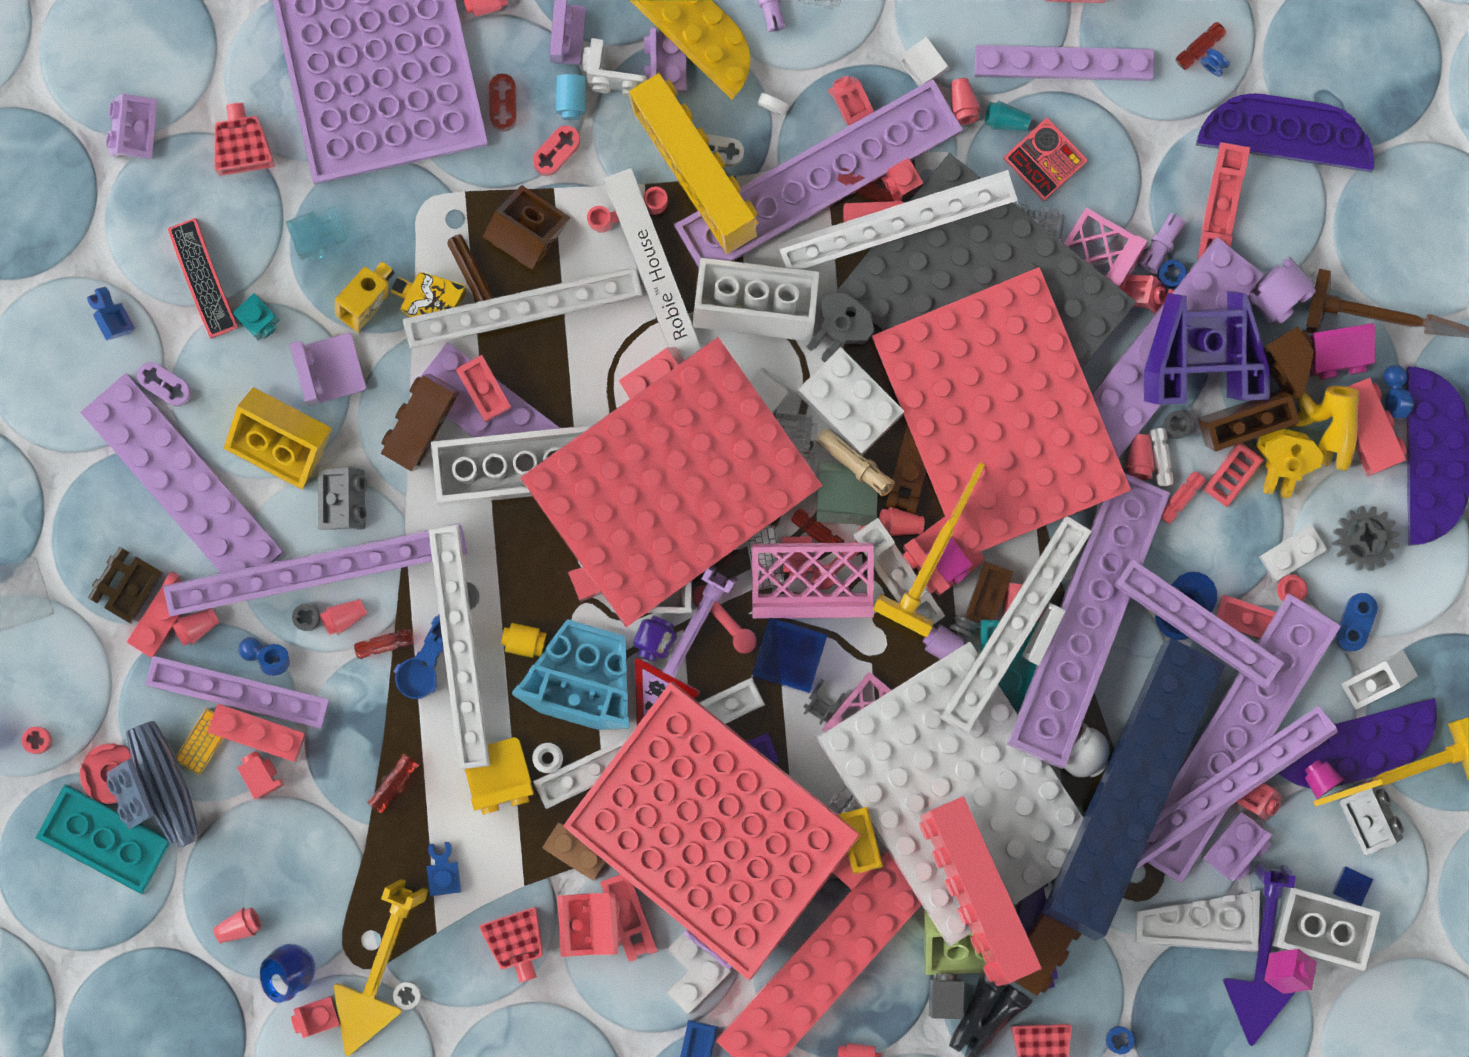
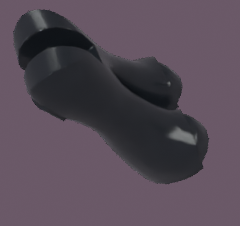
[949,969,1033,1057]

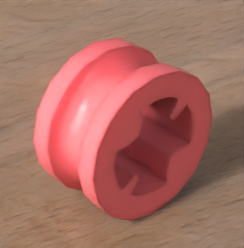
[22,727,52,754]

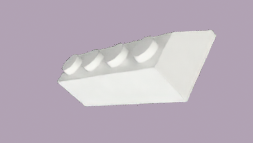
[692,258,819,341]

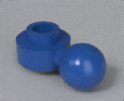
[1383,365,1413,419]
[238,637,290,676]

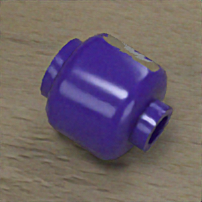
[633,615,677,662]

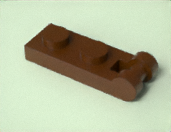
[885,426,926,514]

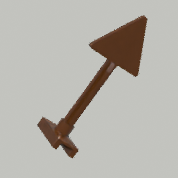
[1306,269,1469,338]

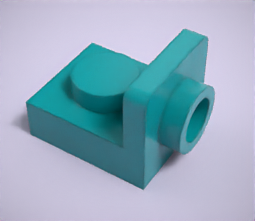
[232,293,280,341]

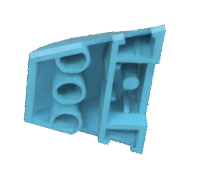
[512,619,629,730]

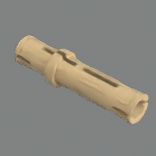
[816,428,895,496]

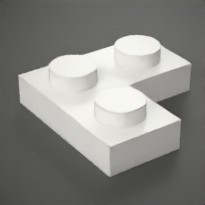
[667,930,731,1014]

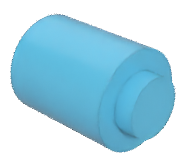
[556,74,586,120]

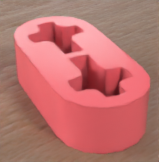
[533,125,580,176]

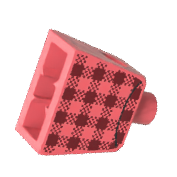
[215,103,275,176]
[479,907,544,983]
[1011,1024,1072,1057]

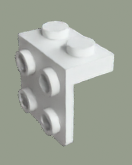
[582,38,647,97]

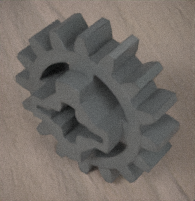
[1332,506,1400,572]

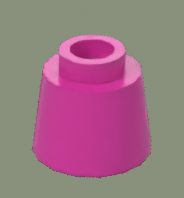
[1305,760,1344,799]

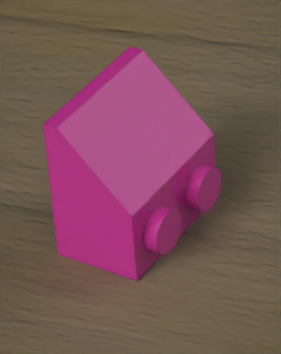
[1310,323,1375,380]

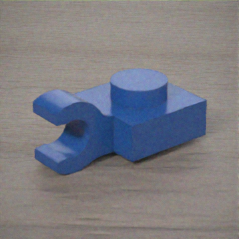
[87,286,135,341]

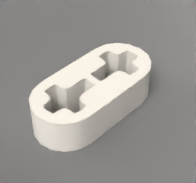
[706,134,744,167]

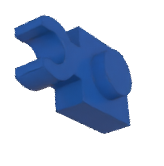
[427,842,461,896]

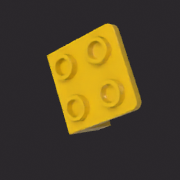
[464,737,535,815]

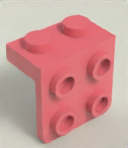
[902,517,984,597]
[557,893,621,957]

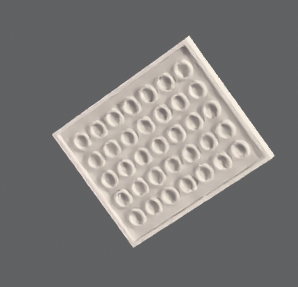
[817,641,1083,947]

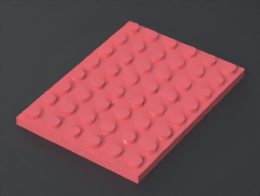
[872,267,1131,557]
[520,337,823,627]
[563,682,862,980]

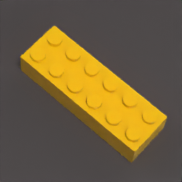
[628,73,758,255]

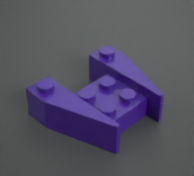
[1144,291,1270,405]

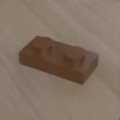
[964,561,1013,624]

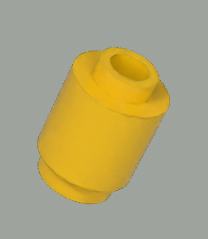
[501,623,547,658]

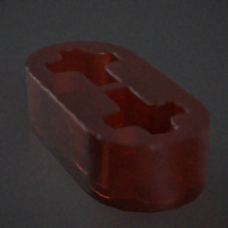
[489,73,517,132]

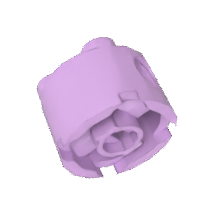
[1247,256,1316,324]

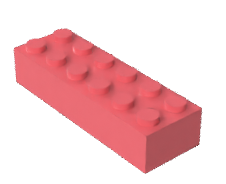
[919,796,1042,986]

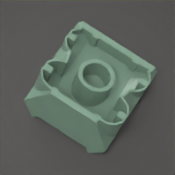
[816,462,878,526]

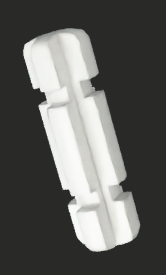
[1150,428,1174,487]

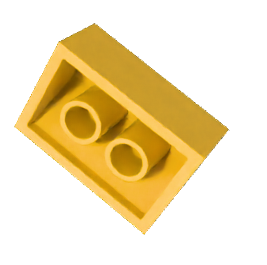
[223,387,332,490]

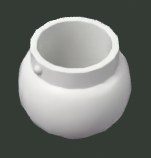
[1065,722,1110,777]

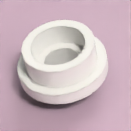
[532,743,563,773]

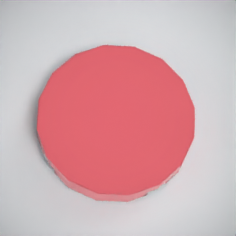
[80,743,131,804]

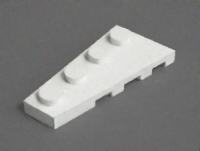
[1135,890,1260,952]

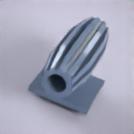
[106,721,199,848]

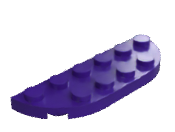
[1195,93,1374,173]
[1406,366,1469,546]
[1277,698,1437,789]

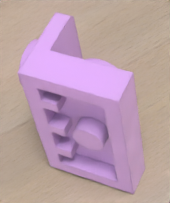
[549,0,586,65]
[644,28,686,93]
[106,94,157,160]
[1201,811,1272,881]

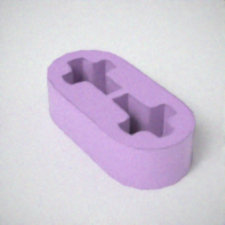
[137,362,191,407]

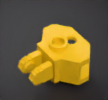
[1256,428,1324,498]

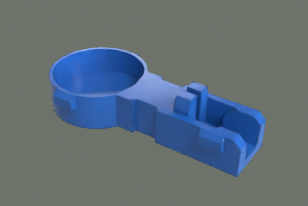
[394,614,444,699]

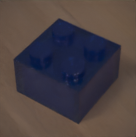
[752,617,828,695]

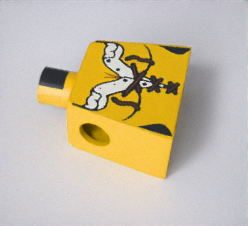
[335,262,395,334]
[391,272,467,318]

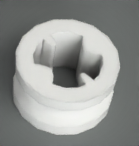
[393,982,422,1010]

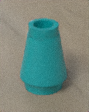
[984,100,1031,131]

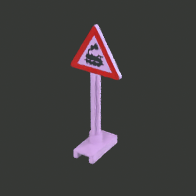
[635,565,738,726]

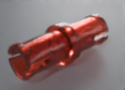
[367,754,419,814]

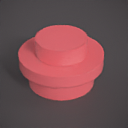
[1277,575,1308,602]

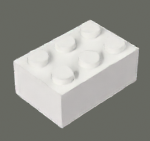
[797,347,904,456]
[1272,887,1380,971]

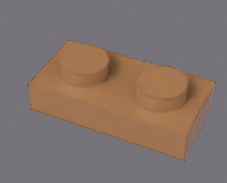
[542,822,605,881]

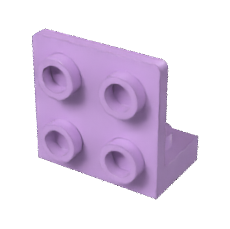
[289,333,367,406]

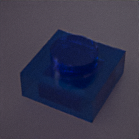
[1331,866,1373,906]

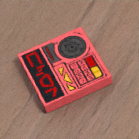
[1003,118,1088,202]

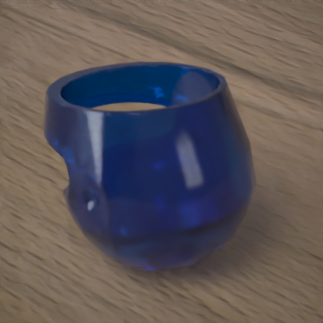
[260,944,316,1003]

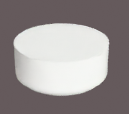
[757,93,789,116]

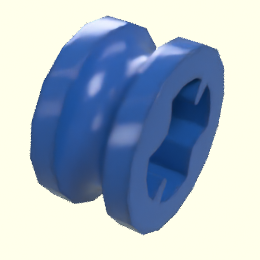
[1200,48,1230,77]
[1157,260,1186,289]
[1105,1026,1134,1055]

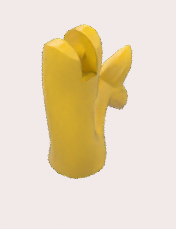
[1291,386,1359,471]

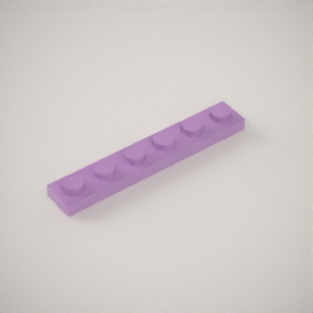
[975,45,1154,81]
[1114,559,1284,689]
[145,656,330,729]

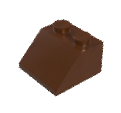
[483,185,571,269]
[1263,326,1314,401]

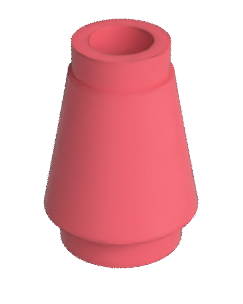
[951,78,981,125]
[1125,434,1155,480]
[879,507,925,536]
[319,599,367,636]
[172,608,220,646]
[213,907,261,944]

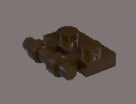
[88,546,163,624]

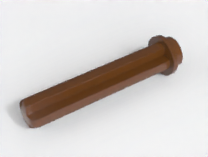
[447,234,494,302]

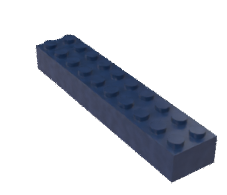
[1041,638,1225,941]

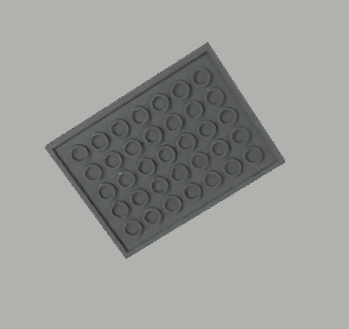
[836,152,1136,369]

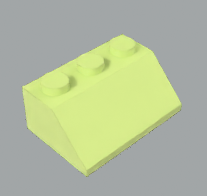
[924,905,1016,975]

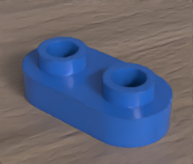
[1336,593,1378,652]

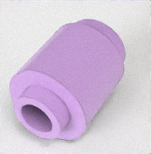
[923,625,966,660]

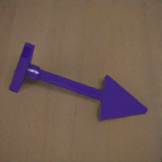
[1223,862,1296,1046]

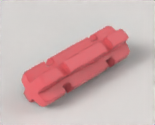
[1161,471,1206,524]

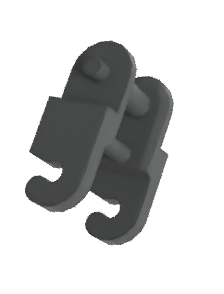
[803,679,846,725]

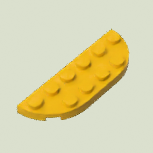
[629,0,750,100]

